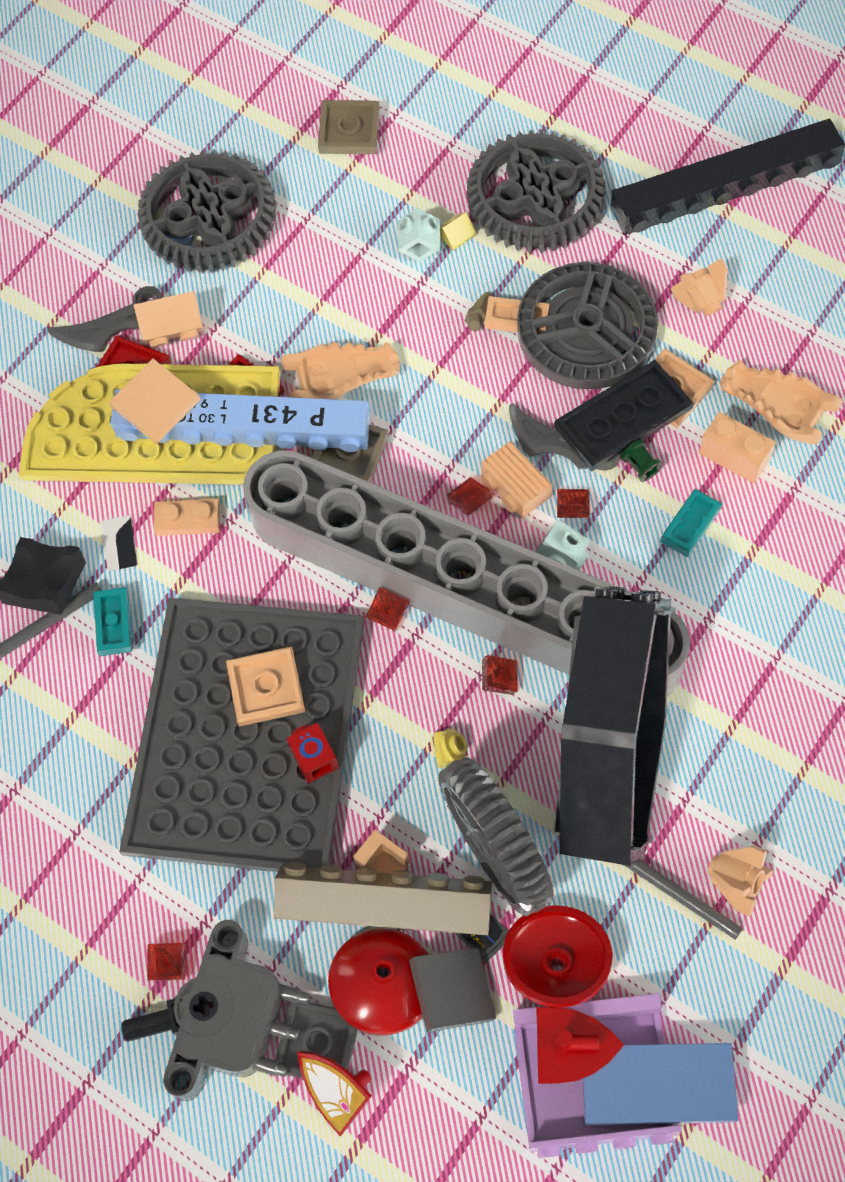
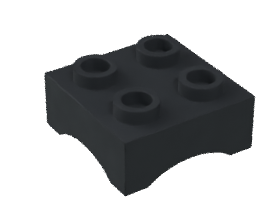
[0,537,86,615]

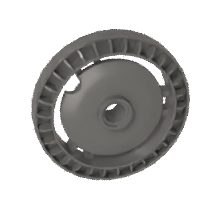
[517,262,658,389]

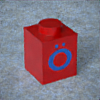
[286,723,339,784]

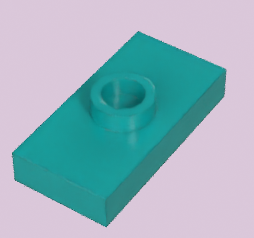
[660,488,722,557]

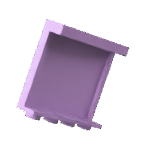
[513,993,682,1158]

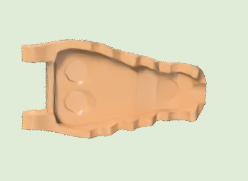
[281,342,400,400]
[720,360,843,444]

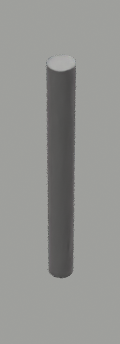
[0,582,101,659]
[624,858,743,940]

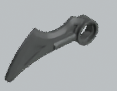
[48,286,163,352]
[509,403,620,471]

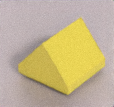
[440,212,476,251]

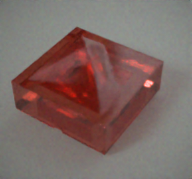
[446,477,492,516]
[557,489,590,518]
[365,587,410,632]
[482,655,518,695]
[147,943,186,981]

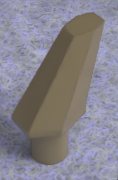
[465,292,492,331]

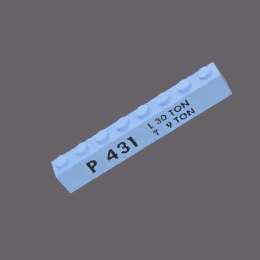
[110,389,370,452]

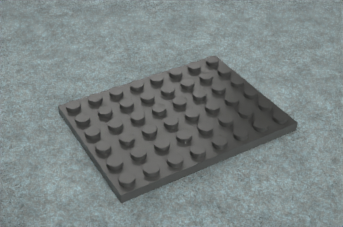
[119,597,365,872]

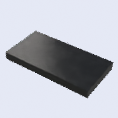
[554,360,694,472]

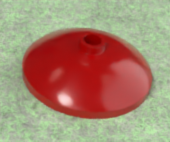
[503,905,613,1008]
[328,928,429,1036]

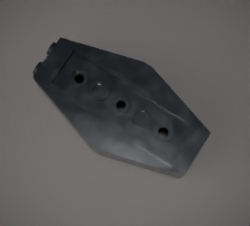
[554,586,676,866]

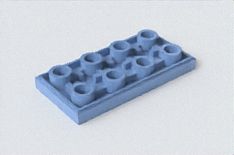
[583,1043,739,1125]

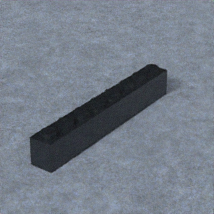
[610,118,845,236]

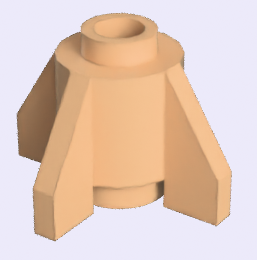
[671,259,728,316]
[708,845,773,916]

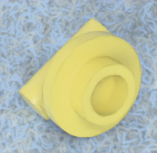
[433,728,467,768]

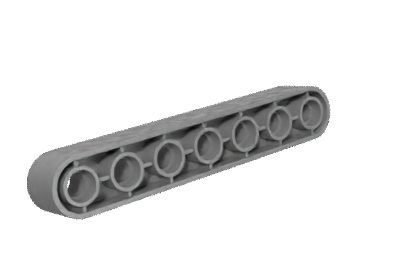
[243,450,690,697]

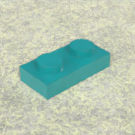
[93,587,132,656]

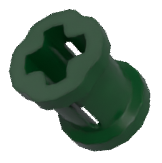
[621,439,663,482]

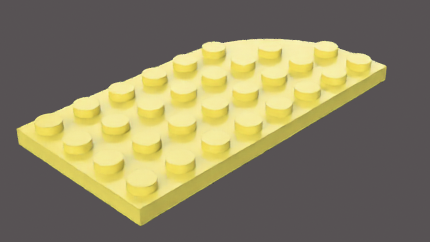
[19,364,280,485]

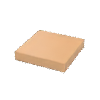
[654,348,715,429]
[109,359,200,444]
[226,646,306,727]

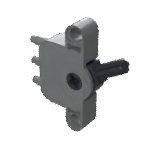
[121,920,311,1101]

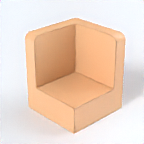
[353,830,410,874]

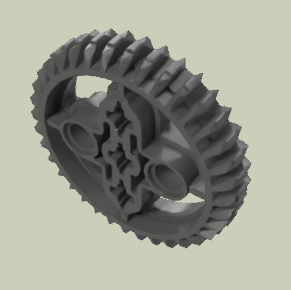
[466,129,606,253]
[137,149,277,273]
[439,757,554,916]

